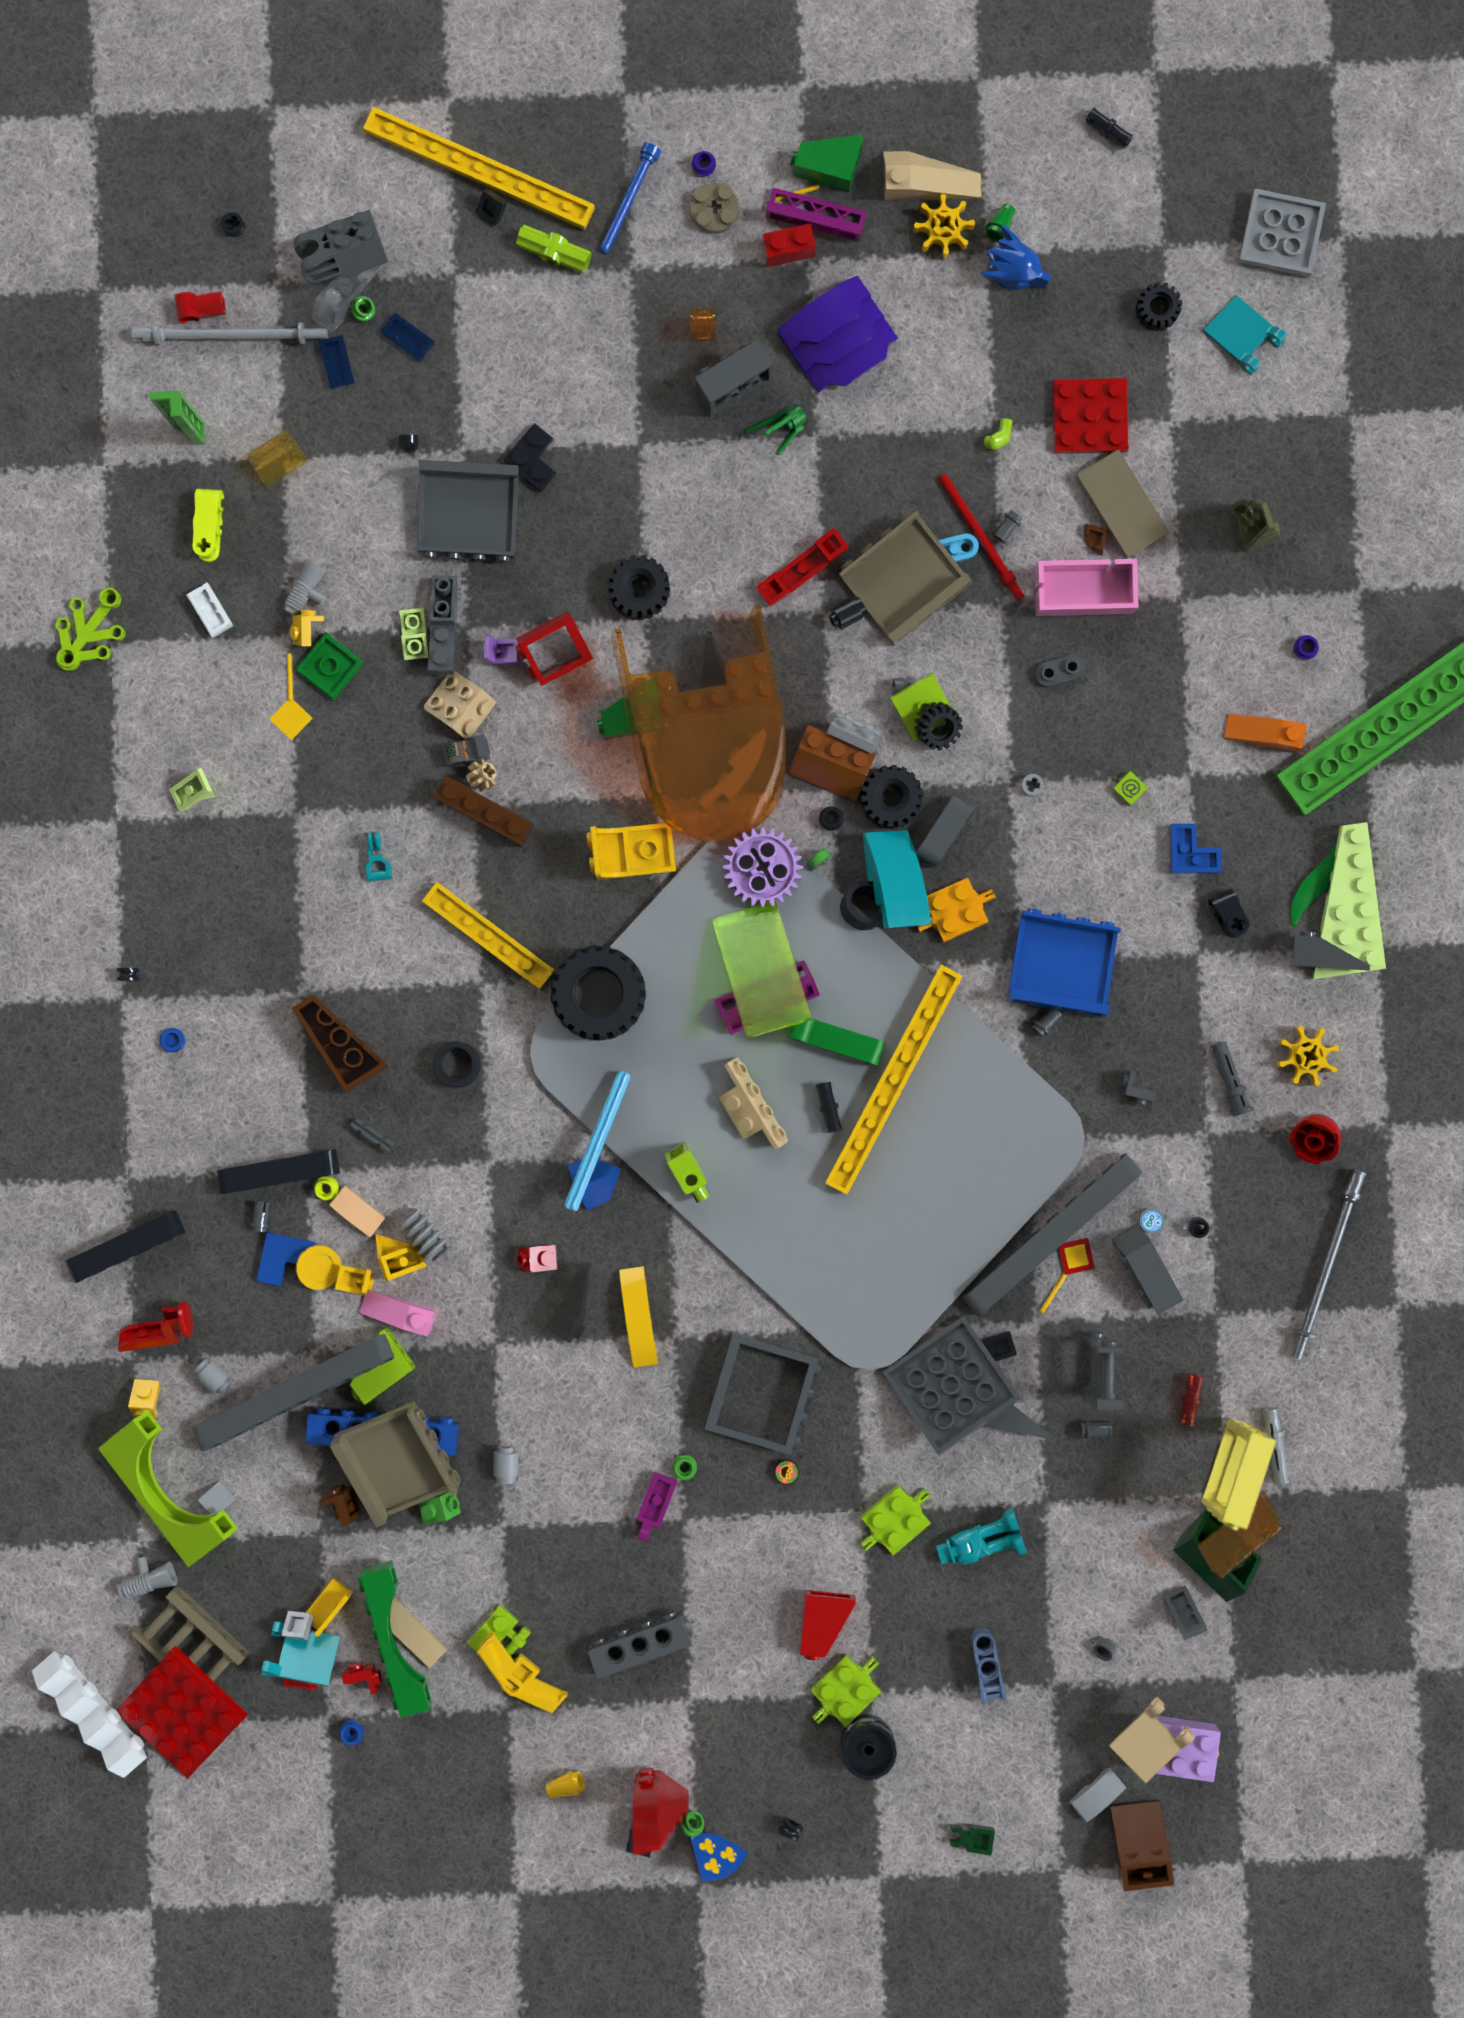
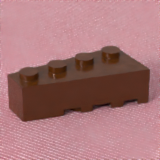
[292,995,388,1093]

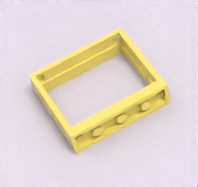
[1201,1418,1276,1530]

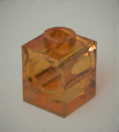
[690,307,716,342]

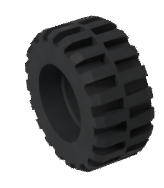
[550,945,646,1041]

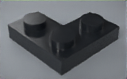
[503,423,556,492]

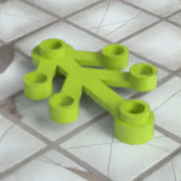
[55,587,125,671]

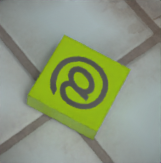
[1112,771,1148,806]

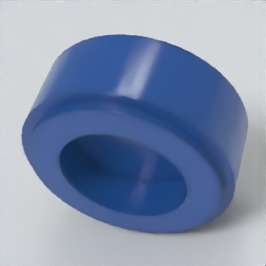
[160,1028,186,1053]

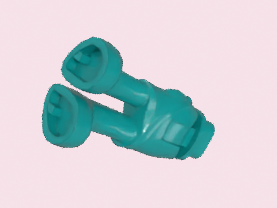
[936,1508,1027,1565]

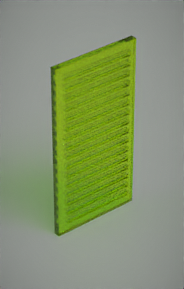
[712,901,812,1038]

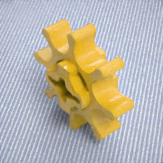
[913,194,975,259]
[1276,1026,1339,1086]

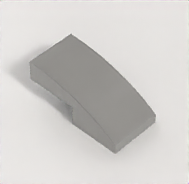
[1069,1768,1126,1822]

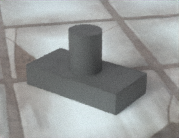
[1163,1585,1207,1640]

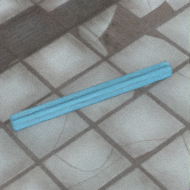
[564,1071,631,1211]

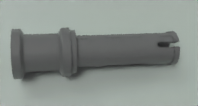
[1211,1041,1254,1117]

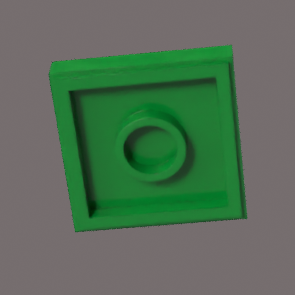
[295,632,364,701]

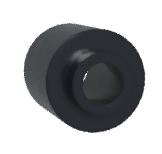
[828,596,867,630]

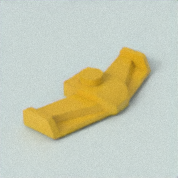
[476,1631,568,1714]

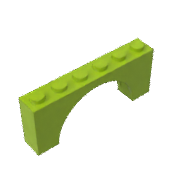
[98,1410,238,1567]

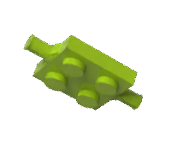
[860,1484,931,1556]
[811,1654,881,1727]

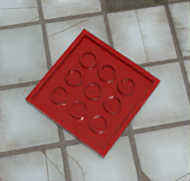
[116,1646,248,1779]

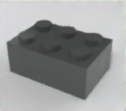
[695,339,774,417]

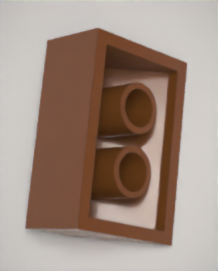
[788,725,876,802]

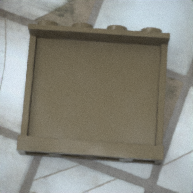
[839,511,972,645]
[330,1402,460,1528]

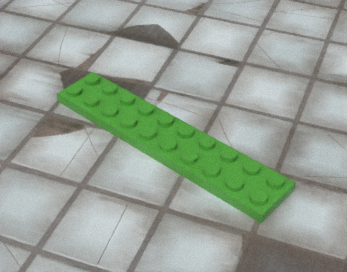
[1275,642,1464,816]

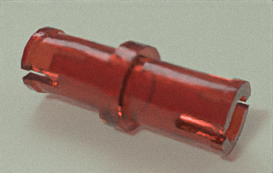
[1179,1373,1204,1426]

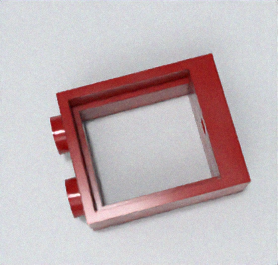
[515,611,593,686]

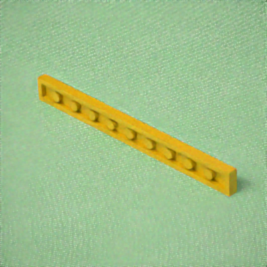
[363,107,595,230]
[825,965,963,1195]

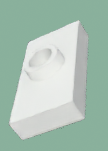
[186,583,234,638]

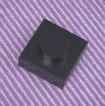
[475,188,508,225]

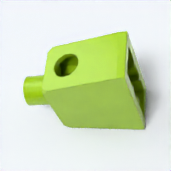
[665,1142,709,1203]

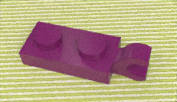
[636,1471,677,1542]

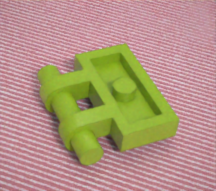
[467,1604,531,1656]

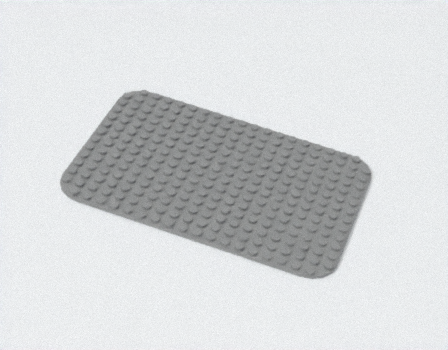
[530,823,1085,1370]

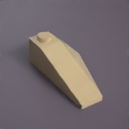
[883,151,981,200]

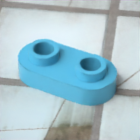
[939,534,979,563]

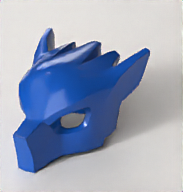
[981,225,1051,290]

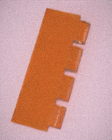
[1197,1493,1282,1578]

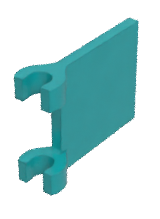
[1203,295,1287,375]
[261,1621,340,1687]

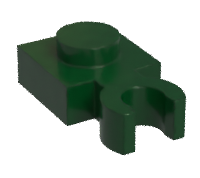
[949,1824,995,1856]

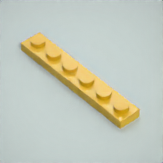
[422,882,555,990]

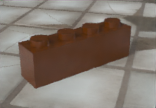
[434,775,534,847]

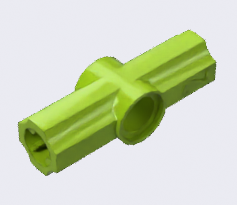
[516,225,592,274]

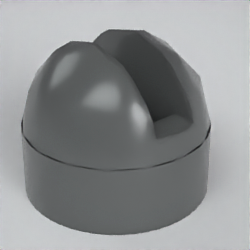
[892,678,910,695]
[1094,1638,1116,1661]

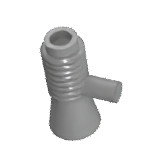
[284,559,327,615]
[118,1557,177,1599]

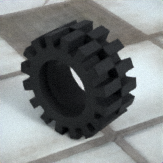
[1135,282,1182,331]
[914,702,963,750]

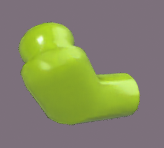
[984,418,1013,450]

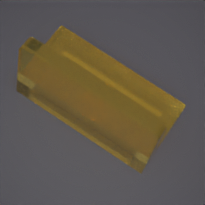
[247,429,307,487]

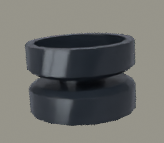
[840,1714,897,1780]

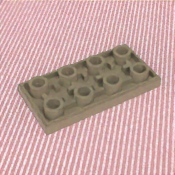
[1076,449,1170,559]

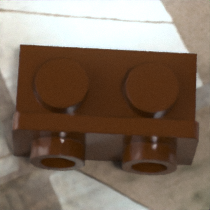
[319,1483,361,1527]

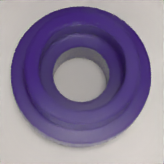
[692,151,716,177]
[1294,635,1319,660]

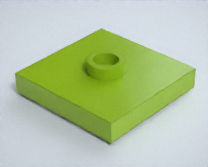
[890,673,951,741]

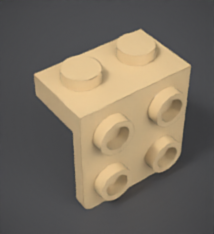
[424,671,497,740]

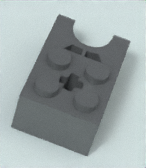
[294,209,388,283]

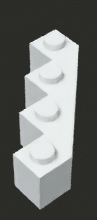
[32,1651,147,1778]

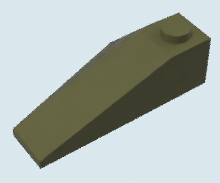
[1232,499,1280,552]

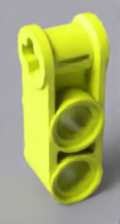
[192,489,224,562]

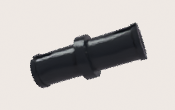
[1085,107,1134,149]
[815,1082,843,1134]

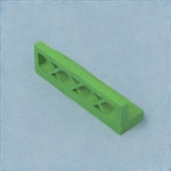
[150,391,205,445]

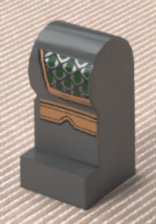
[442,734,491,767]

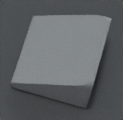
[198,1481,236,1514]

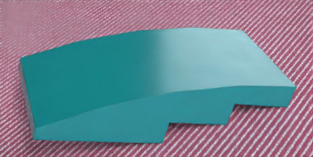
[862,830,931,929]

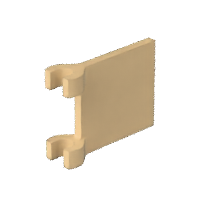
[1109,1697,1195,1783]

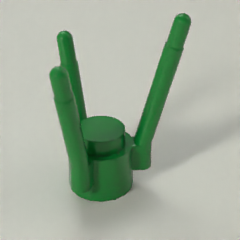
[745,405,807,455]

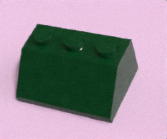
[1173,1509,1262,1602]

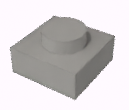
[281,1611,314,1641]

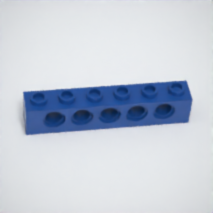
[305,1407,460,1456]

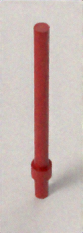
[938,474,1025,601]

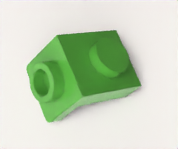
[418,1491,461,1525]

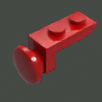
[118,1301,193,1352]

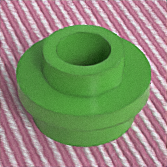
[350,296,375,322]
[672,1455,697,1480]
[680,1811,704,1837]

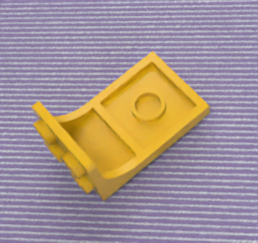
[586,822,676,880]

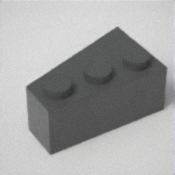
[1112,1224,1183,1315]

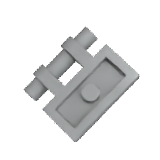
[827,712,883,753]

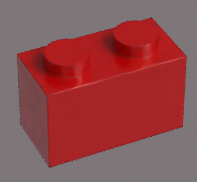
[762,224,816,267]

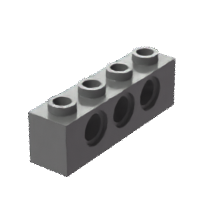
[587,1610,692,1680]

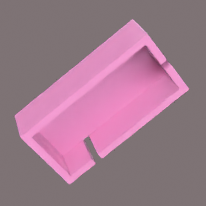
[1034,559,1139,616]

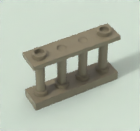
[131,1585,250,1681]

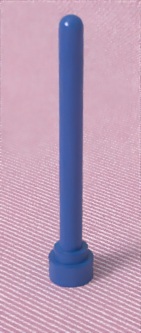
[600,142,661,254]

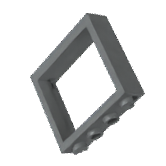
[705,1331,822,1455]

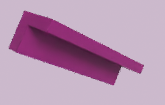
[766,187,867,241]
[714,960,820,1035]

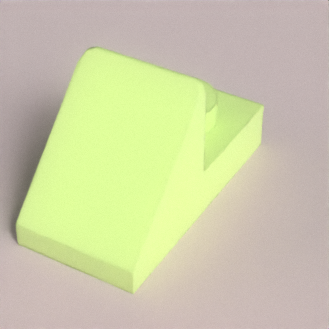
[169,768,215,812]

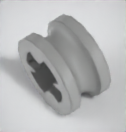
[1021,774,1044,797]

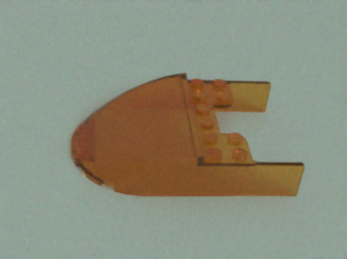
[611,605,786,842]

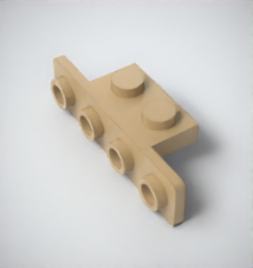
[718,1057,788,1150]

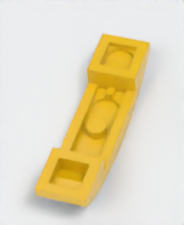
[619,1266,658,1368]

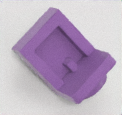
[482,636,522,666]

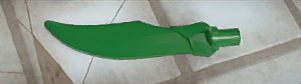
[1290,845,1336,927]

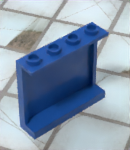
[1007,909,1121,1018]

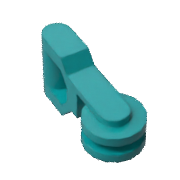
[366,831,393,882]

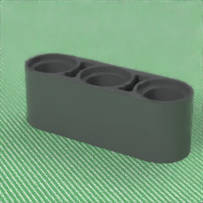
[916,795,974,867]

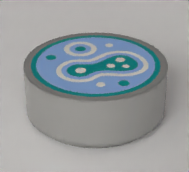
[1138,1208,1164,1233]

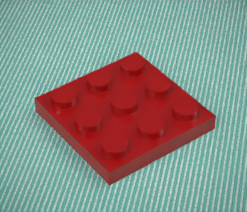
[1053,378,1129,454]

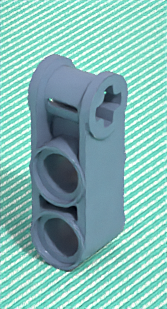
[971,1628,1007,1705]

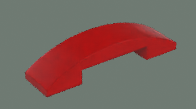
[756,527,849,607]

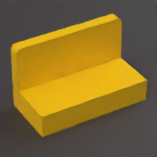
[306,1577,353,1637]

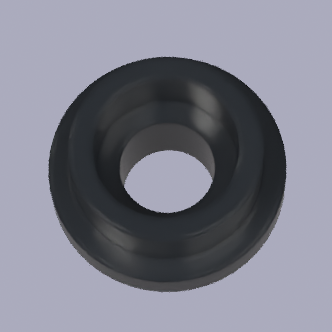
[819,806,844,831]

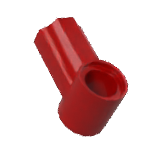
[175,291,226,324]

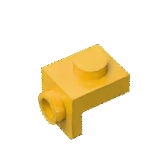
[290,610,324,646]
[334,1265,374,1296]
[128,1379,160,1418]

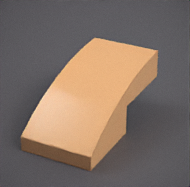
[329,1185,385,1237]

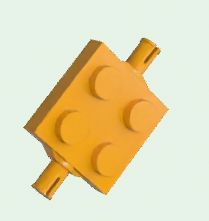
[917,878,996,943]

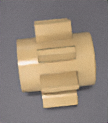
[466,759,497,792]

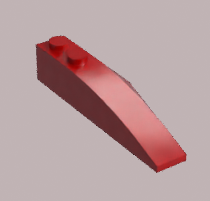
[632,1768,689,1855]

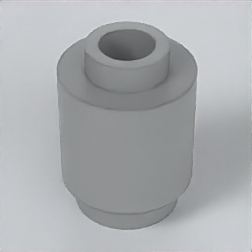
[193,1358,231,1395]
[493,1446,518,1484]

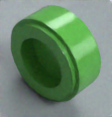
[807,848,831,870]

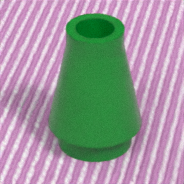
[985,203,1015,242]

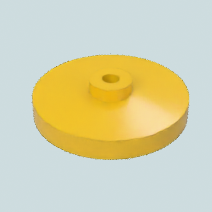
[296,1245,341,1290]

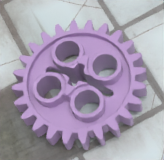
[723,827,803,908]

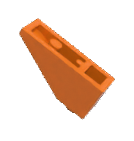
[1224,714,1307,753]

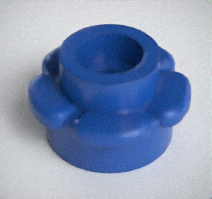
[339,1720,364,1745]

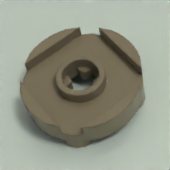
[690,183,739,234]

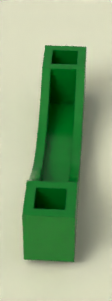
[358,1560,432,1718]

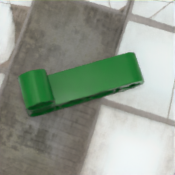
[786,1013,885,1066]

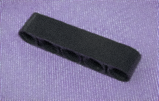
[217,1149,340,1195]
[65,1210,186,1284]

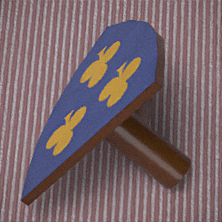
[689,1833,747,1883]

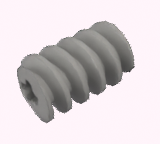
[399,1208,452,1263]

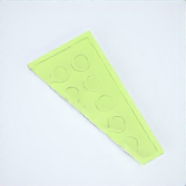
[1311,822,1386,979]

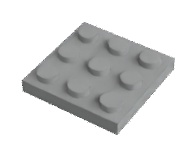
[1238,188,1326,277]

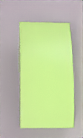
[399,608,429,660]

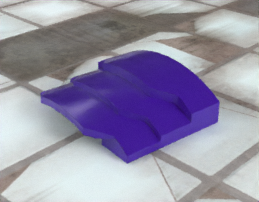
[777,275,898,393]

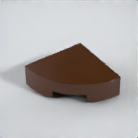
[1084,524,1109,555]

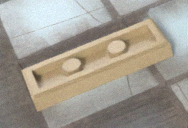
[391,1598,448,1668]

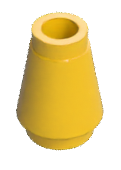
[546,1770,585,1799]

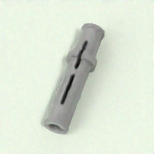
[1262,1407,1290,1485]

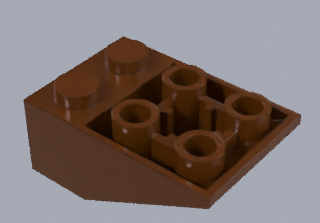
[1110,1800,1174,1892]

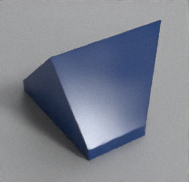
[567,1159,621,1210]

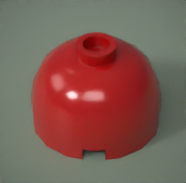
[1289,1114,1342,1164]

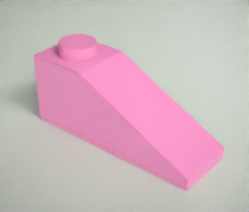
[359,1290,438,1336]

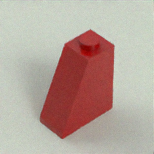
[800,1590,856,1660]

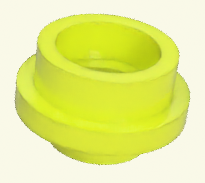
[314,1176,339,1201]

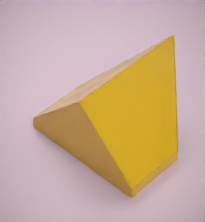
[375,1234,427,1281]

